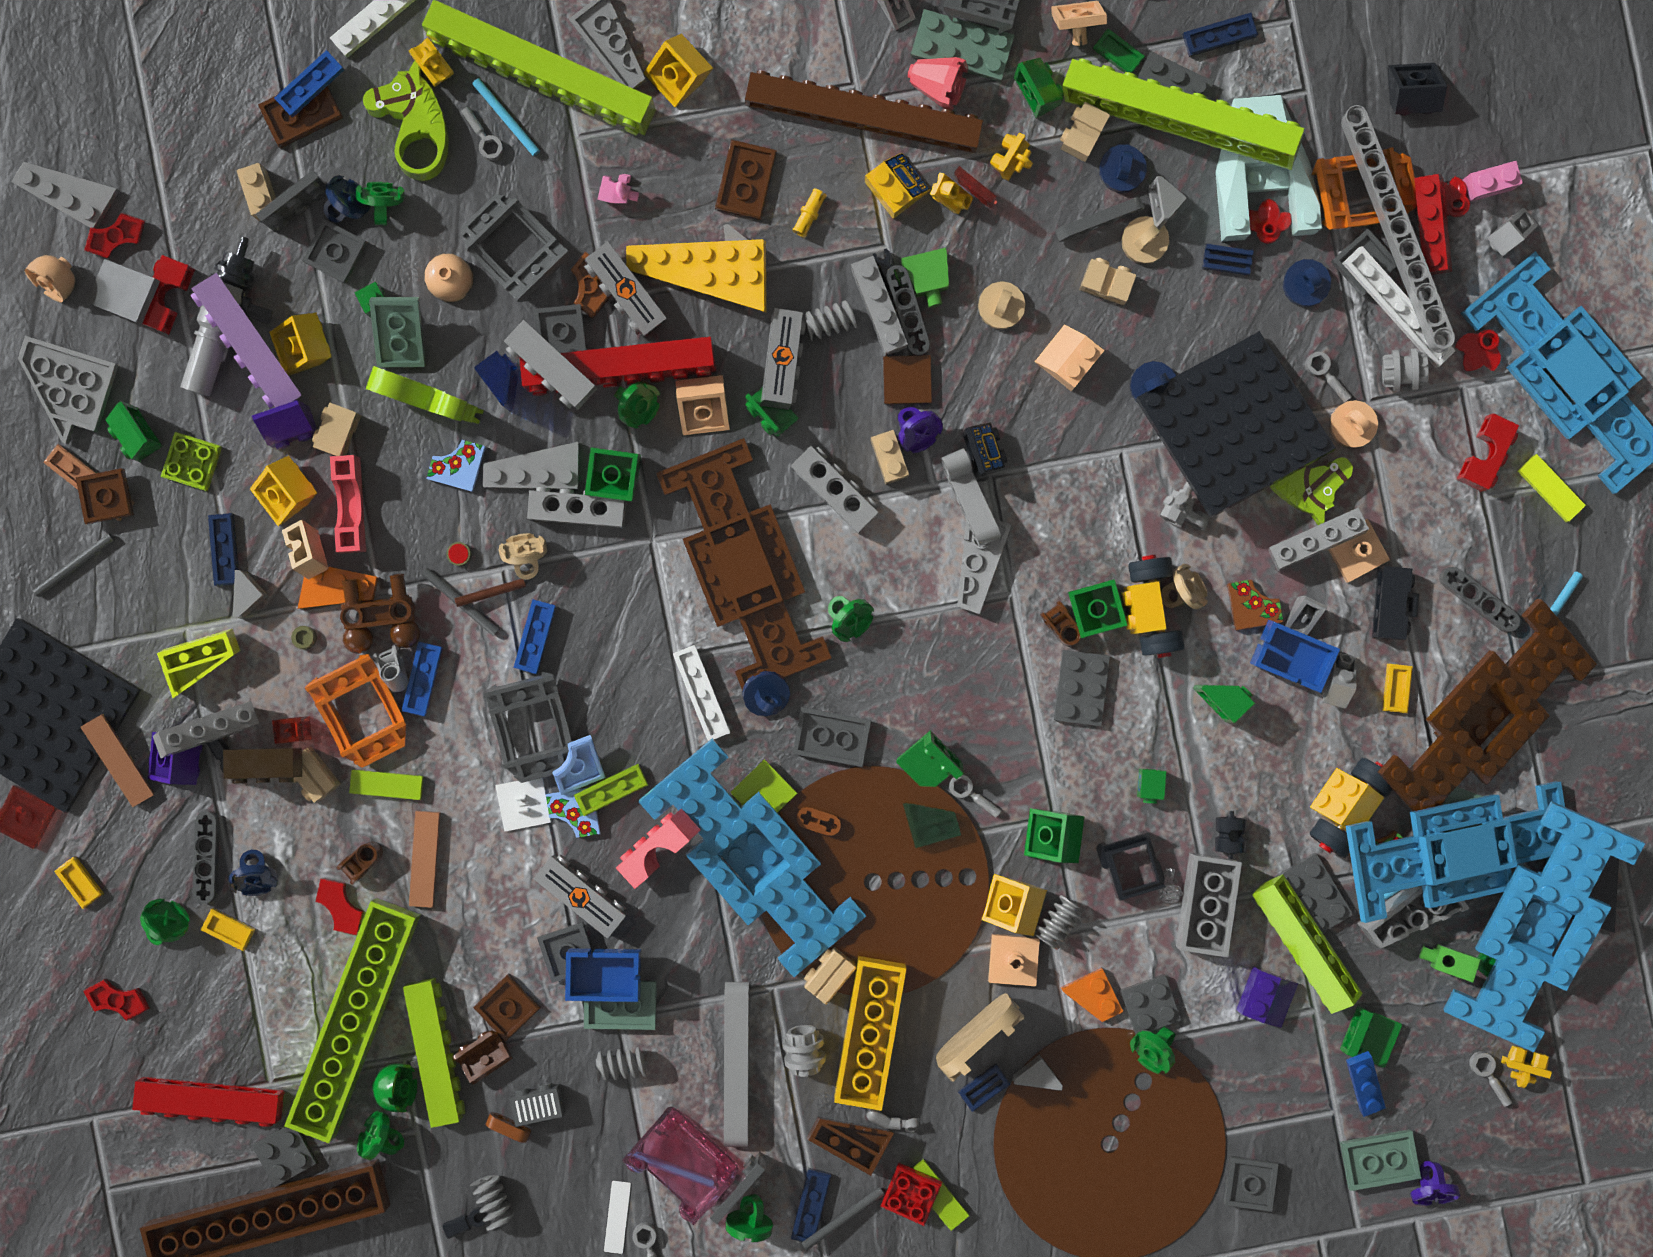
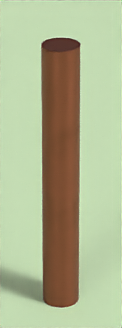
[454,579,526,607]

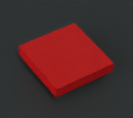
[880,1163,942,1226]

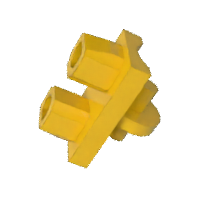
[409,38,454,87]
[990,133,1033,181]
[930,173,973,214]
[1501,1045,1552,1088]

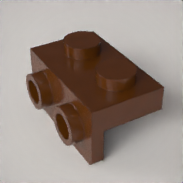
[453,1030,513,1085]

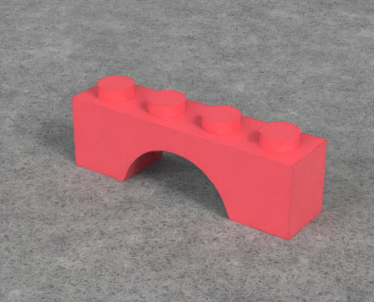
[330,455,366,553]
[616,808,701,889]

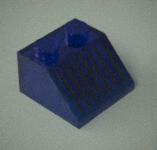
[474,351,518,412]

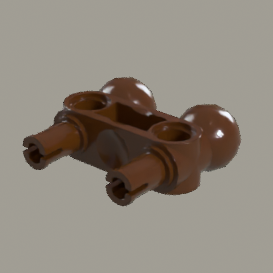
[340,574,420,654]

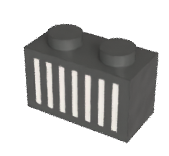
[510,1082,565,1127]

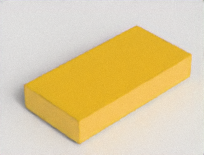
[1382,664,1413,713]
[54,856,104,909]
[201,908,256,951]

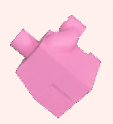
[598,174,639,203]

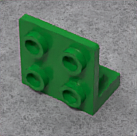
[745,387,799,438]
[896,730,964,787]
[1340,1005,1402,1068]

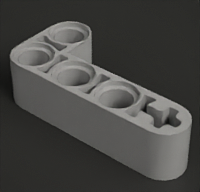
[941,448,1001,547]

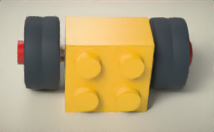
[1121,555,1185,658]
[1310,758,1392,858]

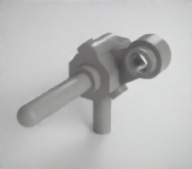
[1160,482,1209,531]

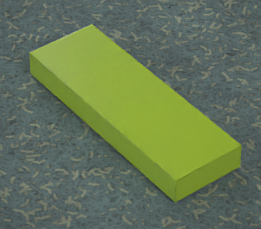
[574,764,648,816]
[349,769,424,800]
[912,1159,969,1231]

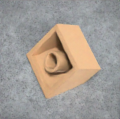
[1035,325,1104,391]
[676,375,730,435]

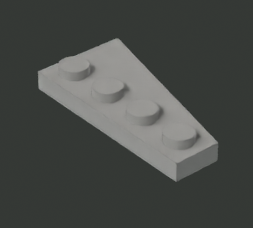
[957,519,1012,615]

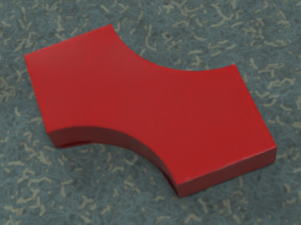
[84,213,146,258]
[315,878,363,935]
[83,978,150,1021]

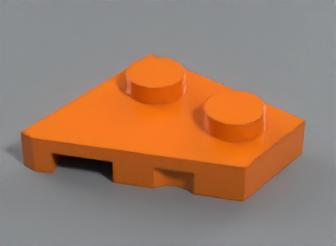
[1061,968,1123,1022]

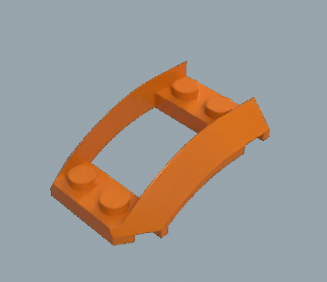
[1311,147,1417,230]
[305,654,406,768]

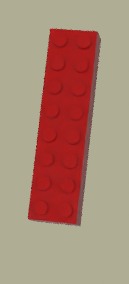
[519,337,716,396]

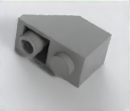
[1323,652,1357,709]

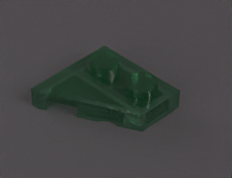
[903,802,961,848]

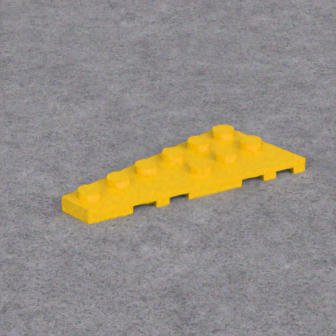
[626,239,766,312]

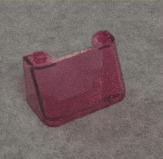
[622,1107,739,1226]

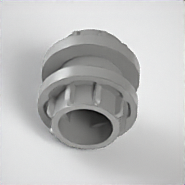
[1382,348,1428,392]
[782,1025,826,1077]

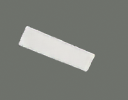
[604,1181,631,1254]

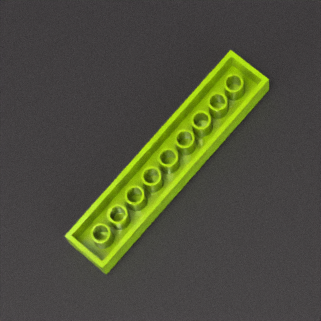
[422,0,656,136]
[1062,59,1304,170]
[284,898,421,1143]

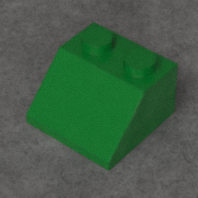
[1014,57,1064,119]
[106,401,163,462]
[585,448,641,501]
[1068,579,1127,638]
[1193,685,1255,723]
[1024,808,1085,863]

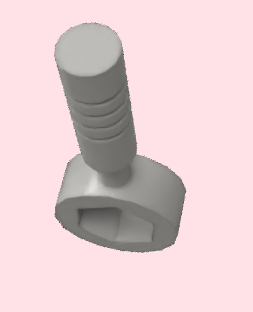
[461,107,504,161]
[1305,352,1352,403]
[949,774,1001,818]
[1469,1051,1512,1107]
[632,1222,657,1257]

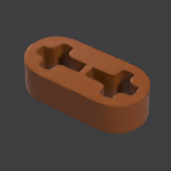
[797,806,841,836]
[485,1112,531,1143]

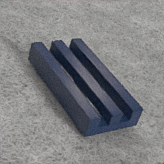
[1202,244,1254,275]
[958,1064,1010,1112]

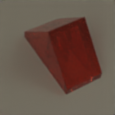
[272,716,312,744]

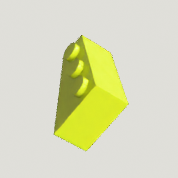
[157,628,240,698]

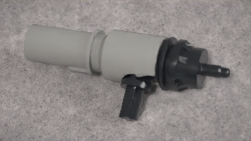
[180,237,273,397]

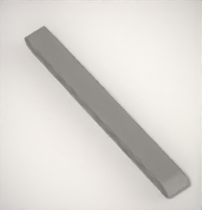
[1341,105,1455,353]

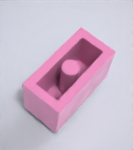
[1462,161,1523,202]

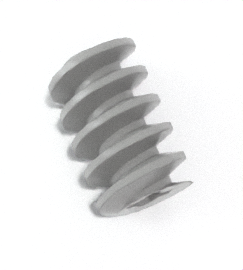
[805,300,857,341]
[1035,895,1082,950]
[596,1047,646,1082]
[470,1175,514,1231]

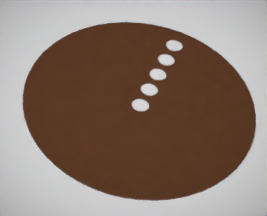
[762,766,989,996]
[993,1027,1226,1257]

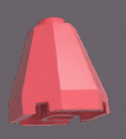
[908,57,968,110]

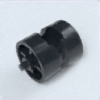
[1215,811,1247,859]

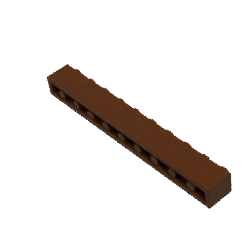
[745,70,983,154]

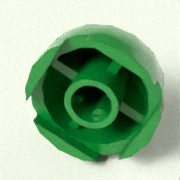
[372,1064,418,1112]

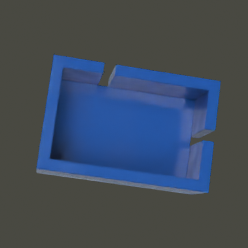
[1250,620,1340,693]
[565,948,641,1002]

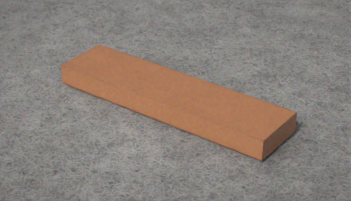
[43,444,135,521]
[81,714,155,807]
[409,811,441,908]

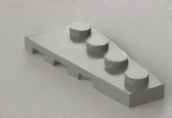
[569,0,646,89]
[11,162,119,228]
[483,442,580,490]

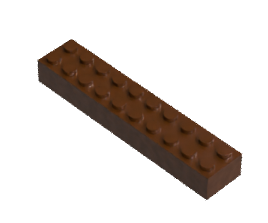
[140,1159,391,1257]

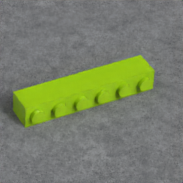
[1252,874,1363,1014]
[403,978,465,1128]

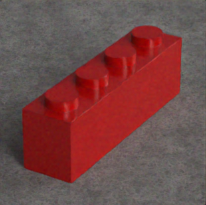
[1414,174,1452,275]

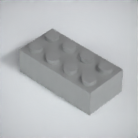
[1176,853,1242,957]

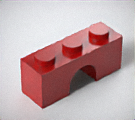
[142,255,195,335]
[1456,413,1519,492]

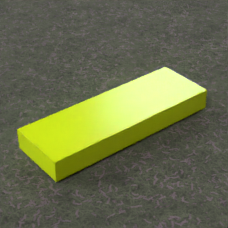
[1518,454,1586,522]

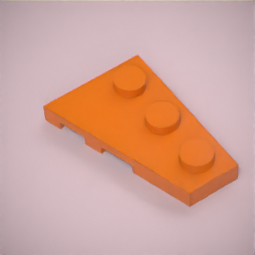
[297,567,379,609]

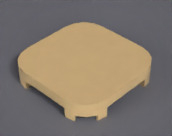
[936,993,1024,1082]

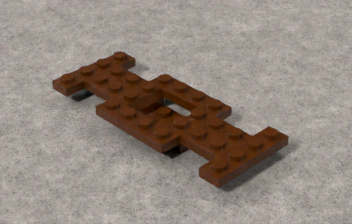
[656,438,831,691]
[1378,599,1597,832]

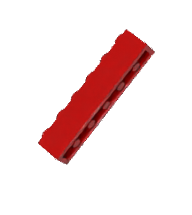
[132,1077,284,1127]

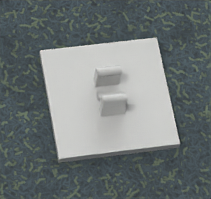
[495,778,551,832]

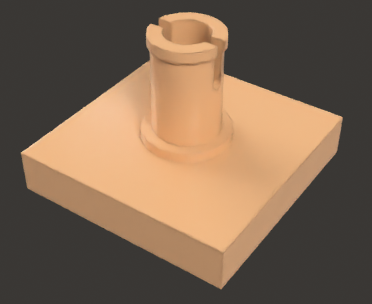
[1051,1,1107,46]
[1329,518,1390,583]
[988,934,1040,986]

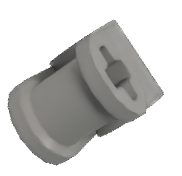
[373,645,409,692]

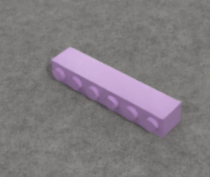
[190,273,301,409]

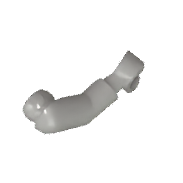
[866,1108,919,1133]

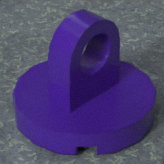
[898,407,943,453]
[1410,1161,1460,1206]

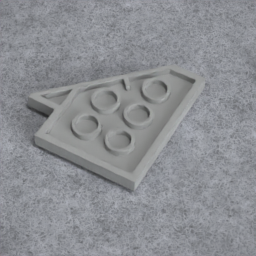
[18,336,119,444]

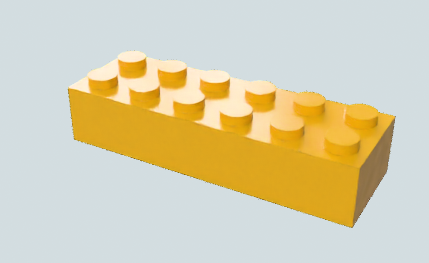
[834,956,906,1111]

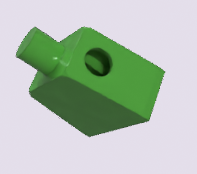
[901,248,949,308]
[1419,944,1481,982]

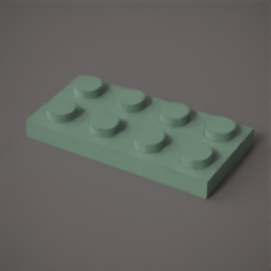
[911,9,1014,82]

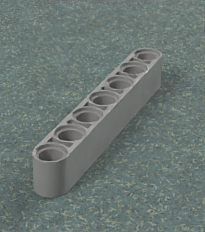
[724,982,749,1147]

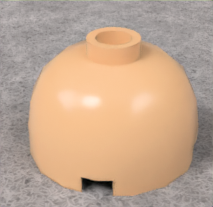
[425,254,473,302]
[24,255,75,303]

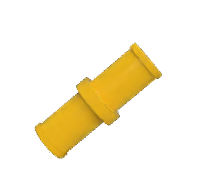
[792,188,827,238]

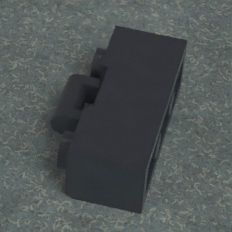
[1372,566,1420,640]

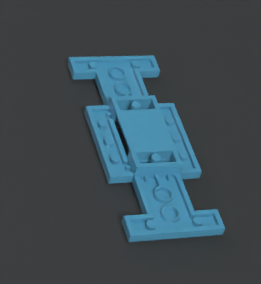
[1461,251,1653,494]
[639,738,866,977]
[1346,781,1565,923]
[1443,801,1645,1052]

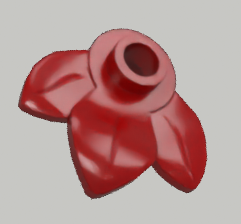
[1444,177,1470,217]
[1249,199,1291,244]
[1455,329,1501,371]

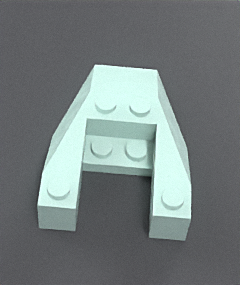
[1216,95,1322,242]

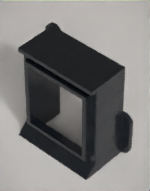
[1096,830,1165,901]

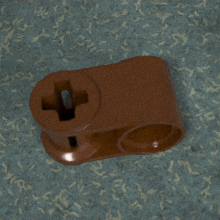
[1040,601,1081,646]
[336,841,383,885]

